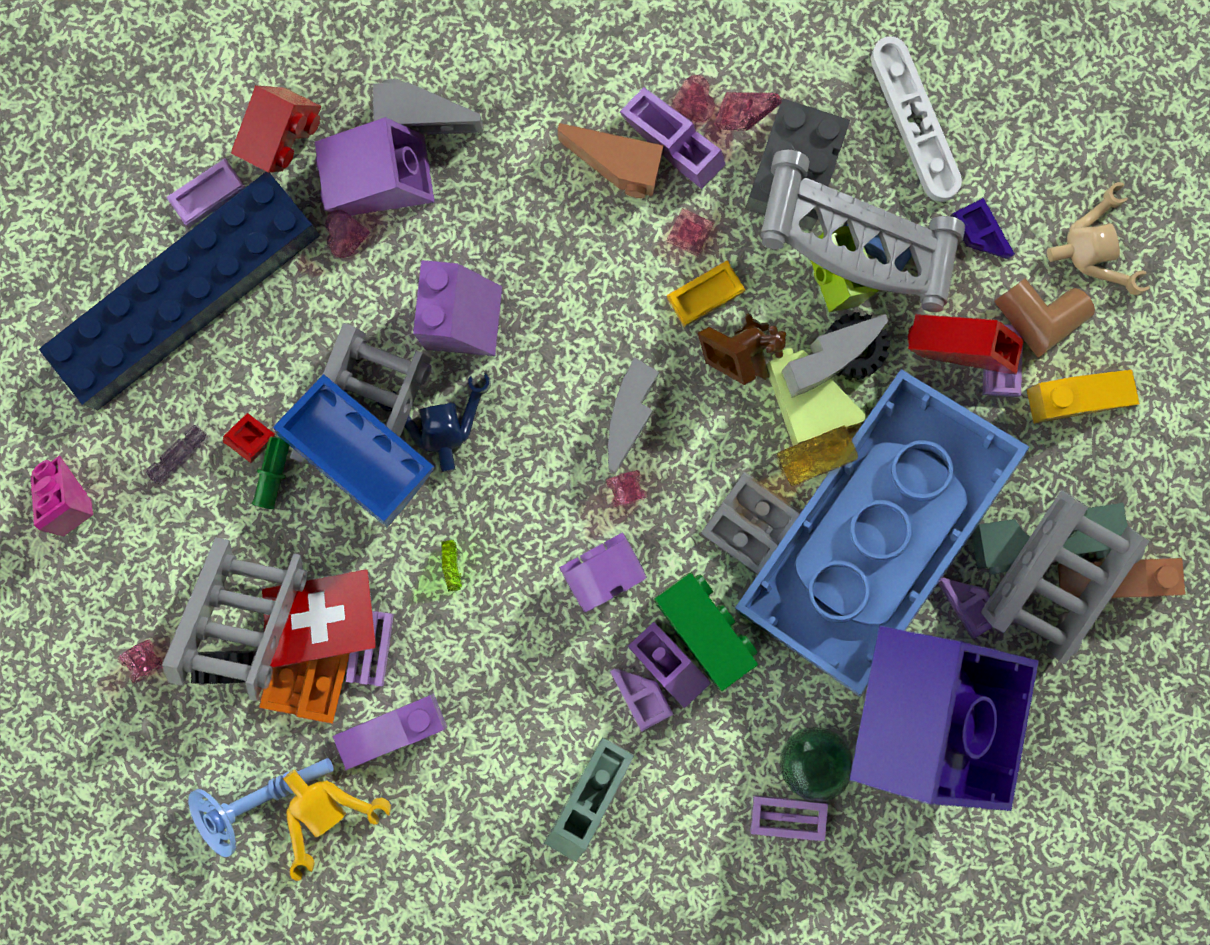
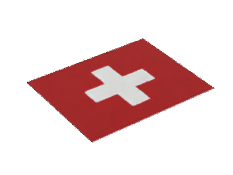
[262,569,376,668]

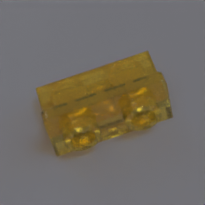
[776,425,858,486]

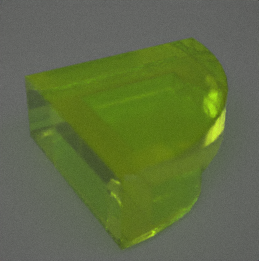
[441,540,462,592]

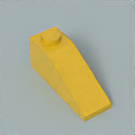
[1026,370,1140,424]

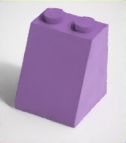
[315,117,435,217]
[413,260,502,356]

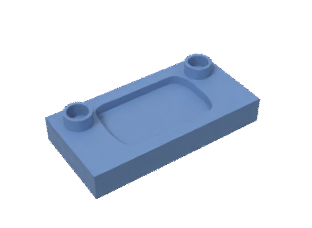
[735,369,1029,697]

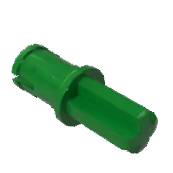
[251,437,290,510]

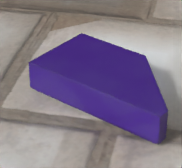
[950,198,1015,259]

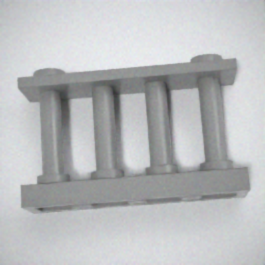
[290,323,431,465]
[980,489,1150,665]
[162,537,307,701]

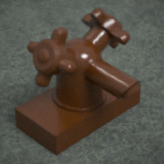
[698,313,786,385]

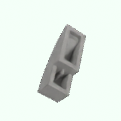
[782,314,889,398]
[608,357,659,475]

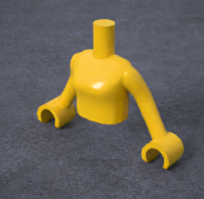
[283,769,391,881]

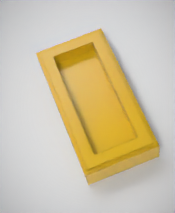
[666,260,745,327]

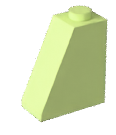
[767,348,866,447]

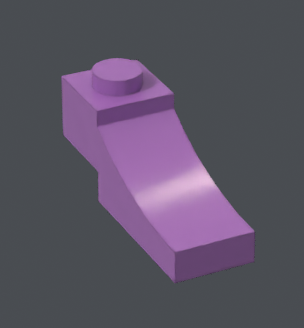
[332,693,447,770]

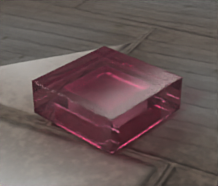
[667,208,714,257]

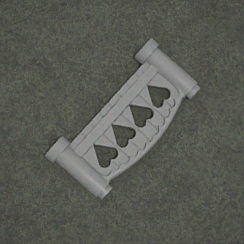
[760,150,965,312]

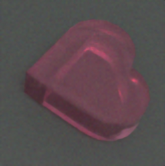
[671,75,715,123]
[325,210,370,258]

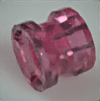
[605,470,648,508]
[117,639,163,684]

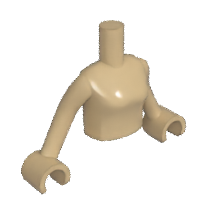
[1047,182,1150,295]

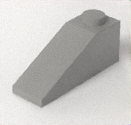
[373,79,484,135]

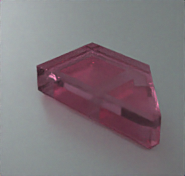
[714,92,783,131]

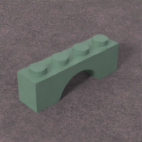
[971,503,1128,574]

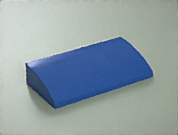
[273,374,435,528]

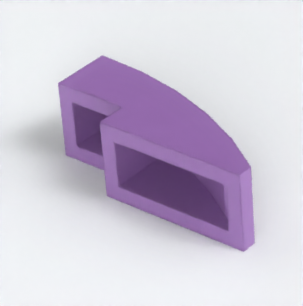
[620,87,726,189]

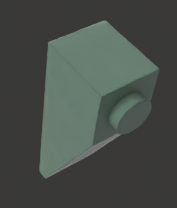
[544,738,634,862]

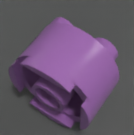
[559,532,647,612]

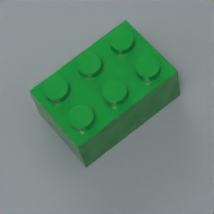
[652,572,758,692]

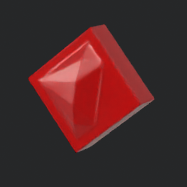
[223,413,275,463]

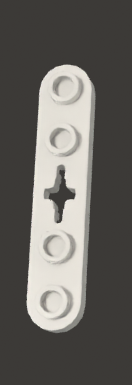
[871,36,962,202]

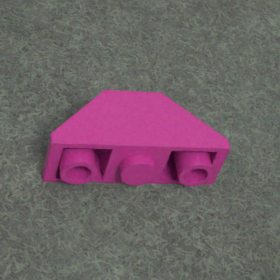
[30,456,93,537]

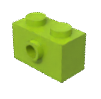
[810,226,880,313]

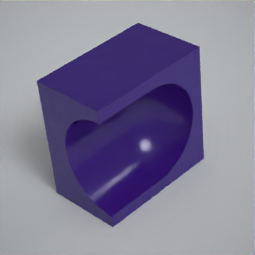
[850,626,1039,811]

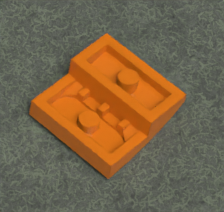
[259,653,350,724]

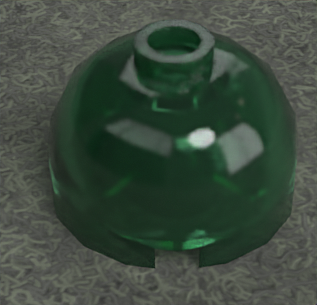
[780,727,853,802]

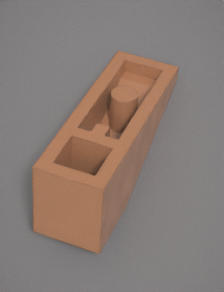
[557,123,663,198]
[1058,558,1185,598]

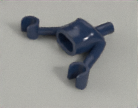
[377,373,491,472]

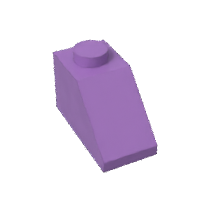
[628,622,711,708]

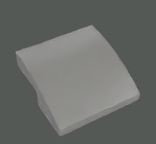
[701,472,801,574]

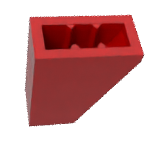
[908,314,1024,375]

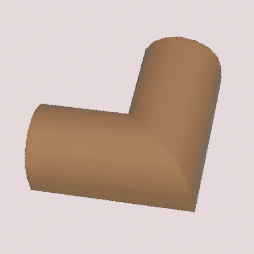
[994,278,1095,357]

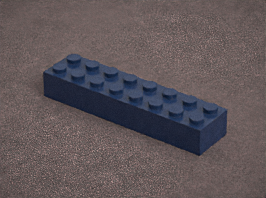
[39,172,321,411]

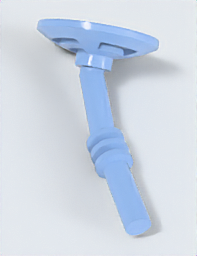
[188,758,334,857]

